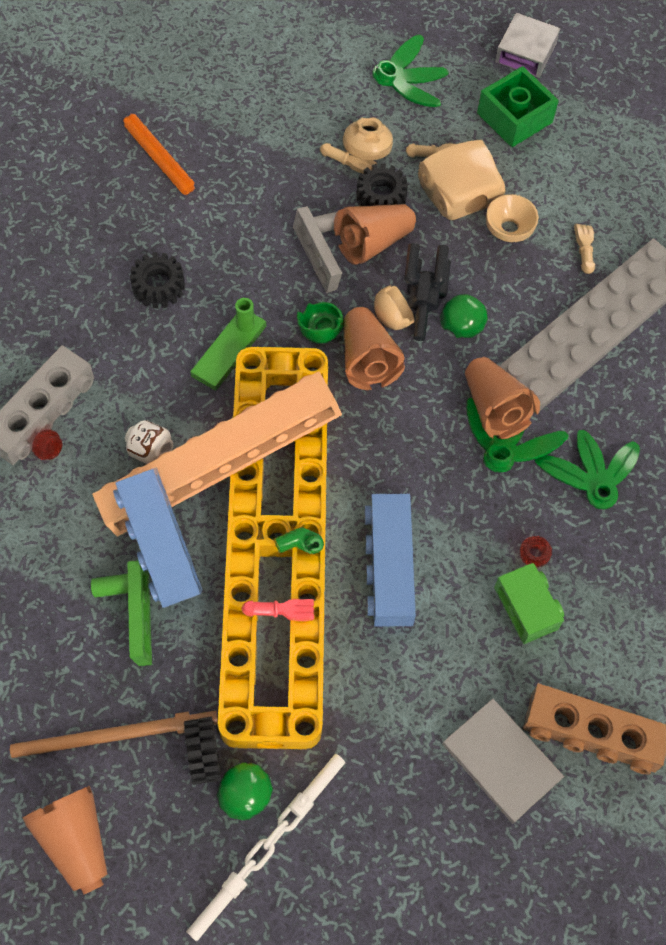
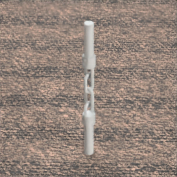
[186,754,346,941]

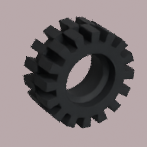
[356,163,408,206]
[130,252,185,309]
[184,717,221,785]

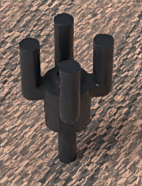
[404,243,451,341]

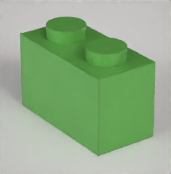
[494,563,564,644]

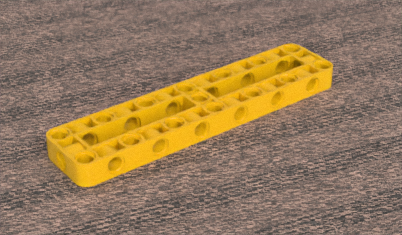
[218,347,328,749]

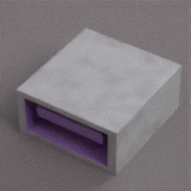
[495,13,560,78]

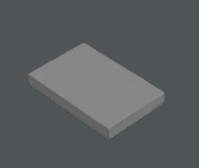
[442,699,565,824]

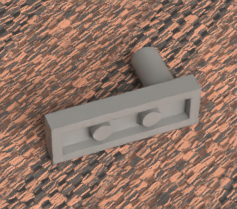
[293,206,342,293]

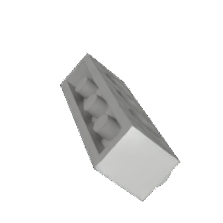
[0,345,94,466]

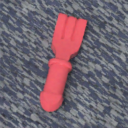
[242,599,314,621]

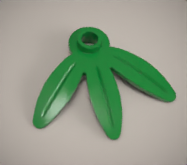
[372,34,449,107]
[466,398,569,472]
[535,430,640,510]

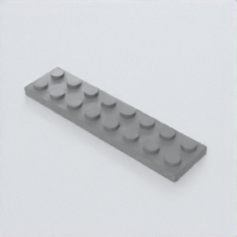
[500,238,666,413]

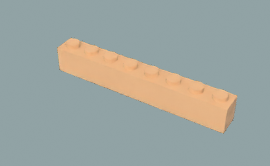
[92,371,342,537]

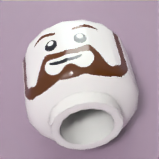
[125,420,173,464]

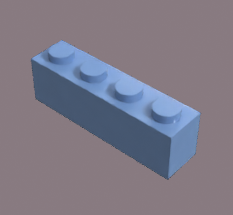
[113,467,203,608]
[364,494,416,626]

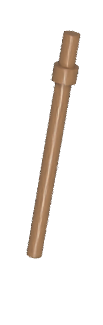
[10,710,218,758]

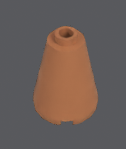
[334,204,416,265]
[344,307,405,390]
[465,357,540,439]
[22,786,108,895]

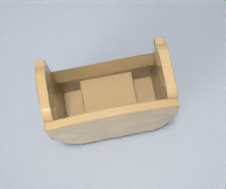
[418,140,505,220]

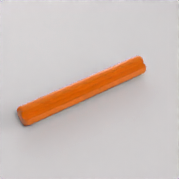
[123,114,195,195]

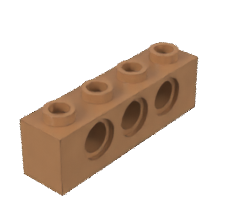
[523,683,666,775]

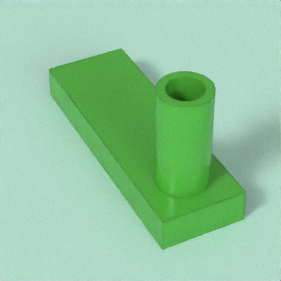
[190,298,266,391]
[91,560,152,666]

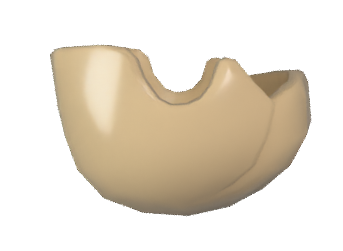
[374,286,415,330]

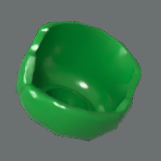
[440,294,488,338]
[297,302,344,344]
[217,762,273,820]

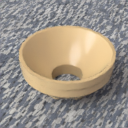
[343,117,393,160]
[486,194,539,242]

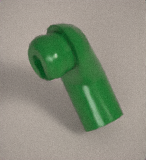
[274,527,324,554]

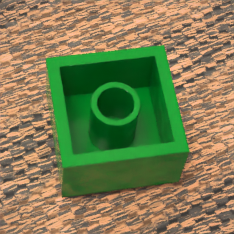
[477,66,559,148]

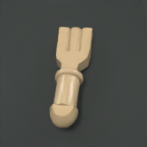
[320,143,377,174]
[406,143,456,158]
[574,224,595,274]

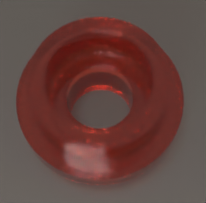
[32,429,63,460]
[519,536,552,568]

